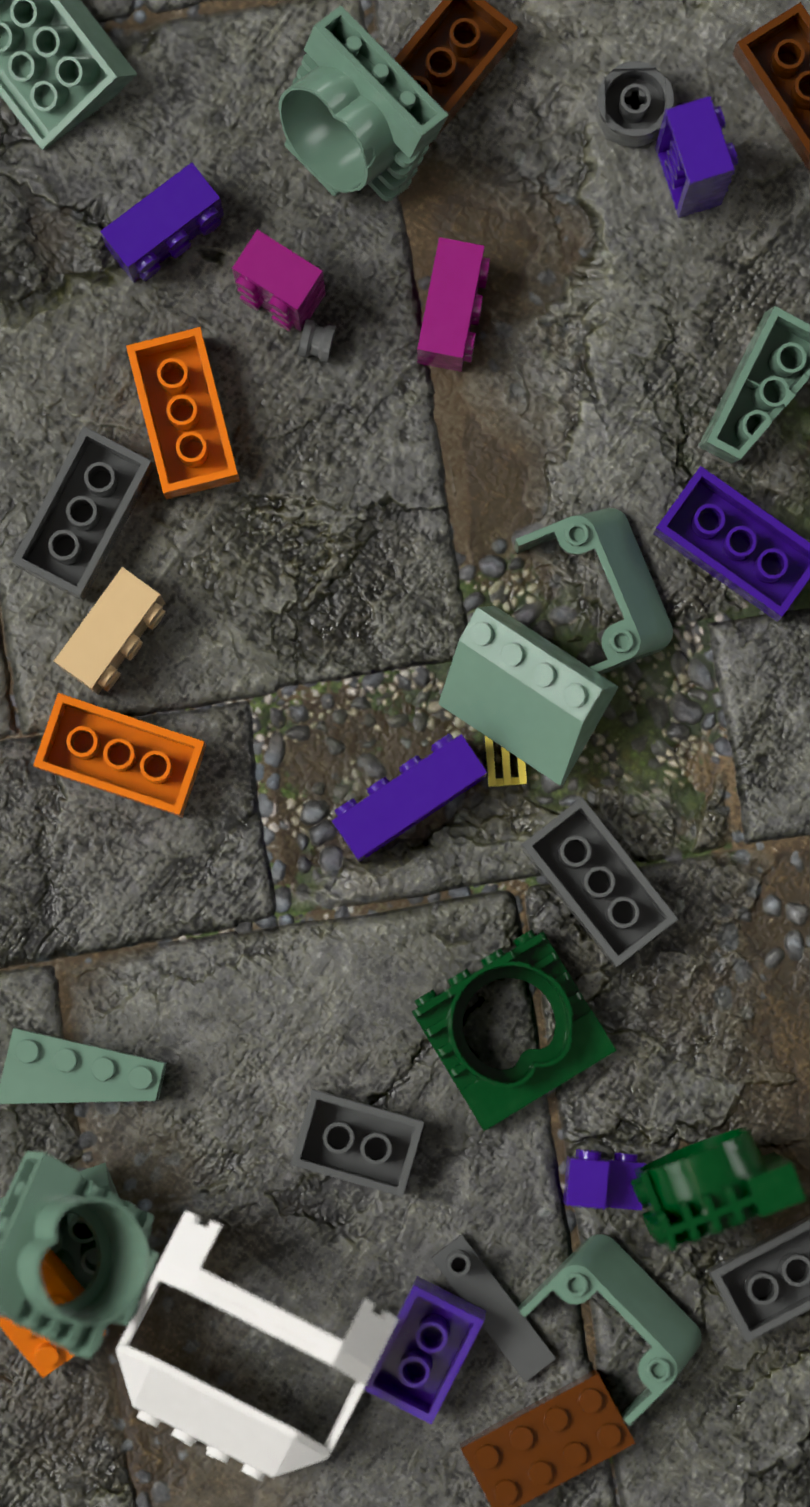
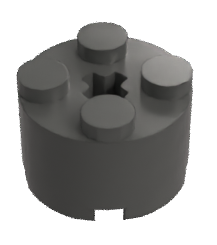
[595,61,674,147]

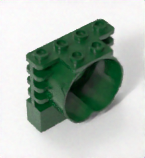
[411,929,616,1131]
[631,1127,806,1252]

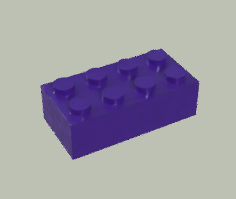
[655,96,738,218]
[653,466,810,622]
[332,733,487,863]

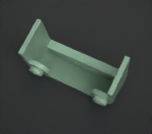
[514,508,673,675]
[518,1234,702,1426]

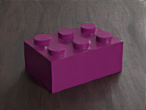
[232,229,326,332]
[417,237,490,372]

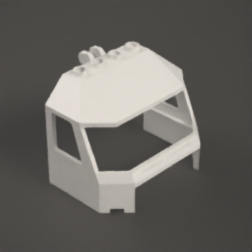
[116,1211,398,1482]

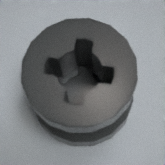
[298,319,336,363]

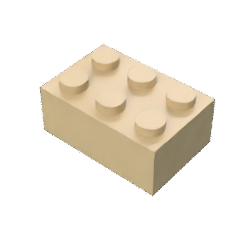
[54,567,166,695]

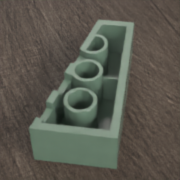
[698,306,810,464]
[0,1028,168,1104]

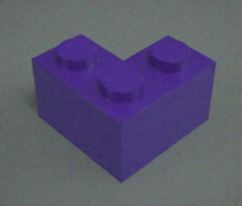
[563,1149,646,1210]

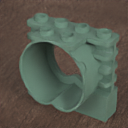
[278,6,448,201]
[0,1151,159,1359]

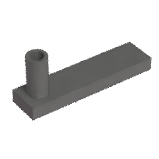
[431,1234,556,1382]

